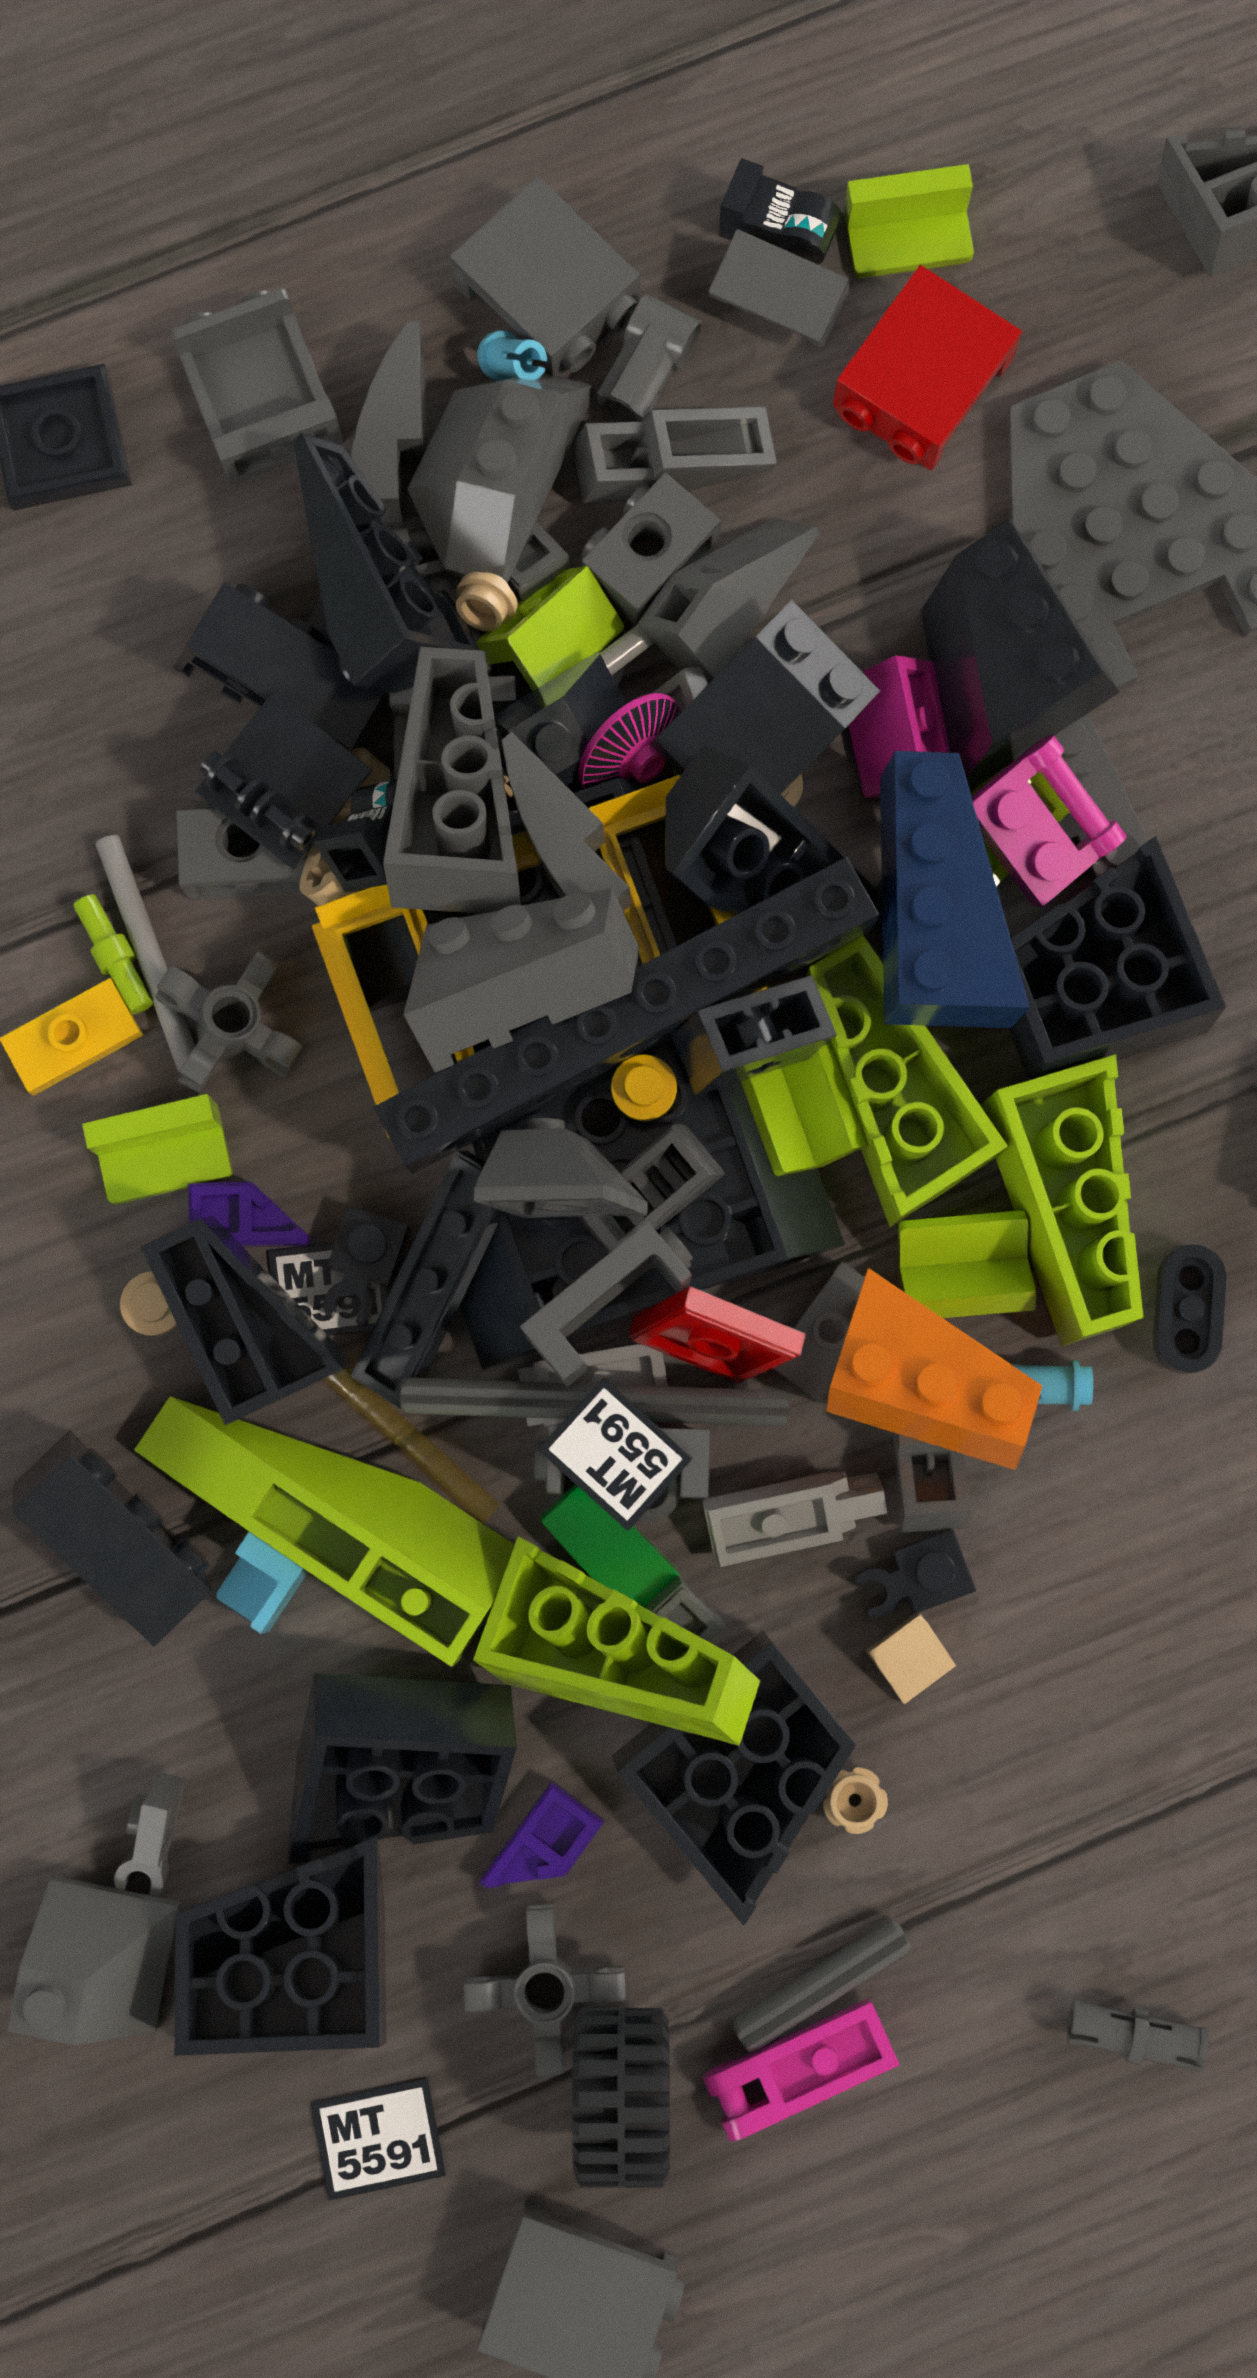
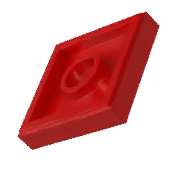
[629,1286,806,1383]

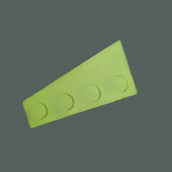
[805,936,1008,1228]
[980,1054,1143,1347]
[473,1536,760,1746]

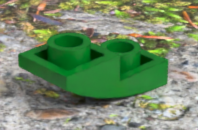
[539,1484,681,1607]

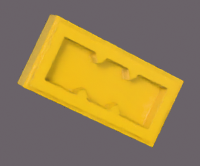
[0,978,144,1096]

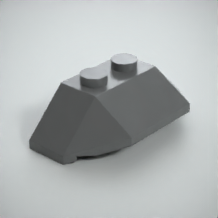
[408,373,595,583]

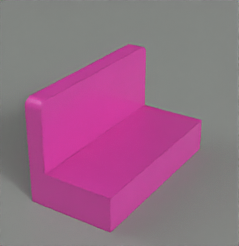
[848,655,950,799]

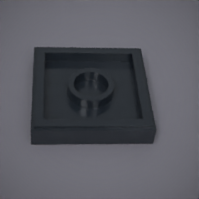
[0,363,132,511]

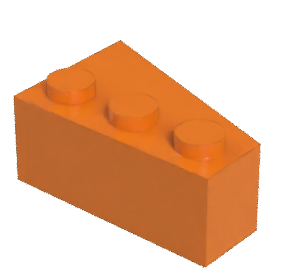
[826,1268,1042,1470]

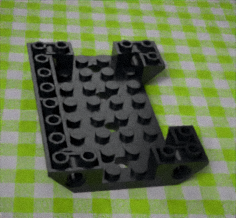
[343,777,845,1371]

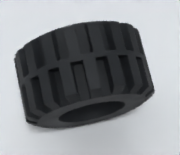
[572,2008,670,2188]

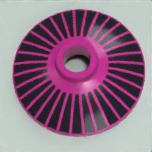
[578,693,682,789]

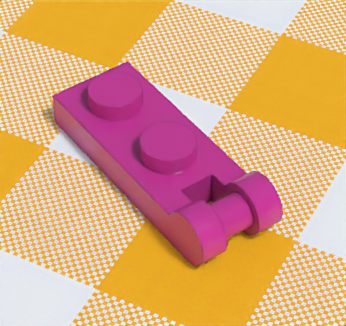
[701,1997,900,2141]

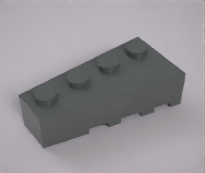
[383,647,521,914]

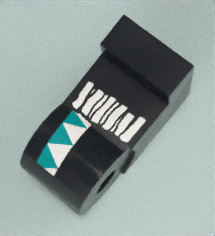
[719,158,842,265]
[313,779,398,892]

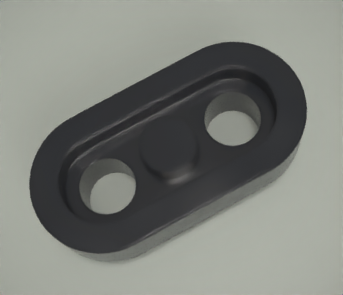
[1153,1244,1227,1374]

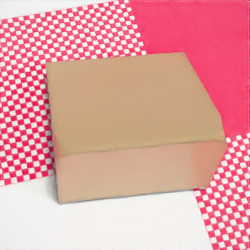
[865,1613,956,1704]

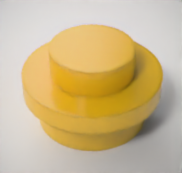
[611,1055,677,1121]

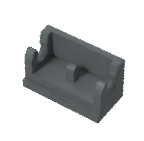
[709,229,849,348]

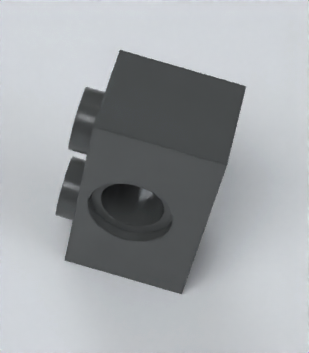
[581,472,721,627]
[176,800,308,900]

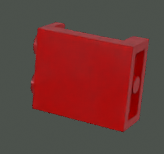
[833,264,1022,470]

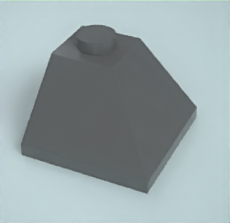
[474,1118,648,1218]
[7,1876,181,2045]

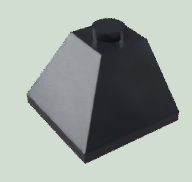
[494,652,627,793]

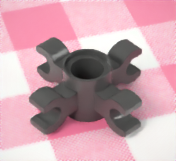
[155,949,303,1095]
[464,1903,626,2076]

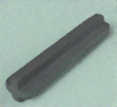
[733,1919,911,2053]

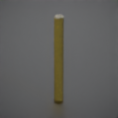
[324,1367,501,1523]

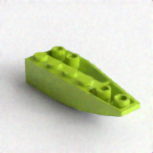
[134,1396,515,1667]

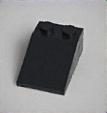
[650,600,880,794]

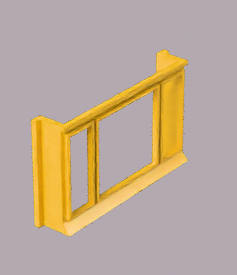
[311,775,768,1139]

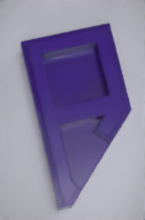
[188,1182,309,1248]
[479,1780,605,1888]

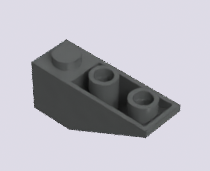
[638,518,820,679]

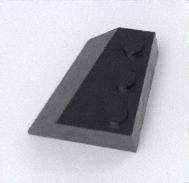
[921,518,1120,790]
[1009,836,1226,1080]
[612,1630,856,1926]
[288,1673,517,1864]
[174,1837,387,2056]

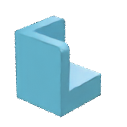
[216,1532,308,1634]

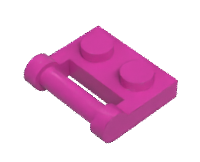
[972,734,1127,907]

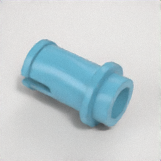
[477,330,547,381]
[1013,1360,1093,1411]

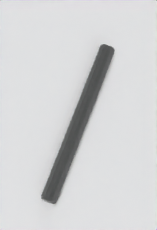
[400,1377,789,1426]

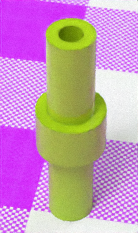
[73,894,153,1015]

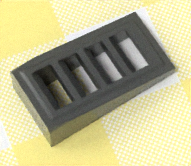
[583,1124,725,1251]

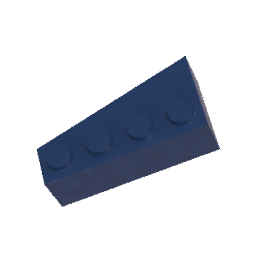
[880,751,1030,1028]

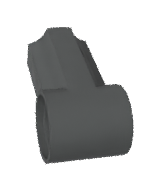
[597,294,703,422]

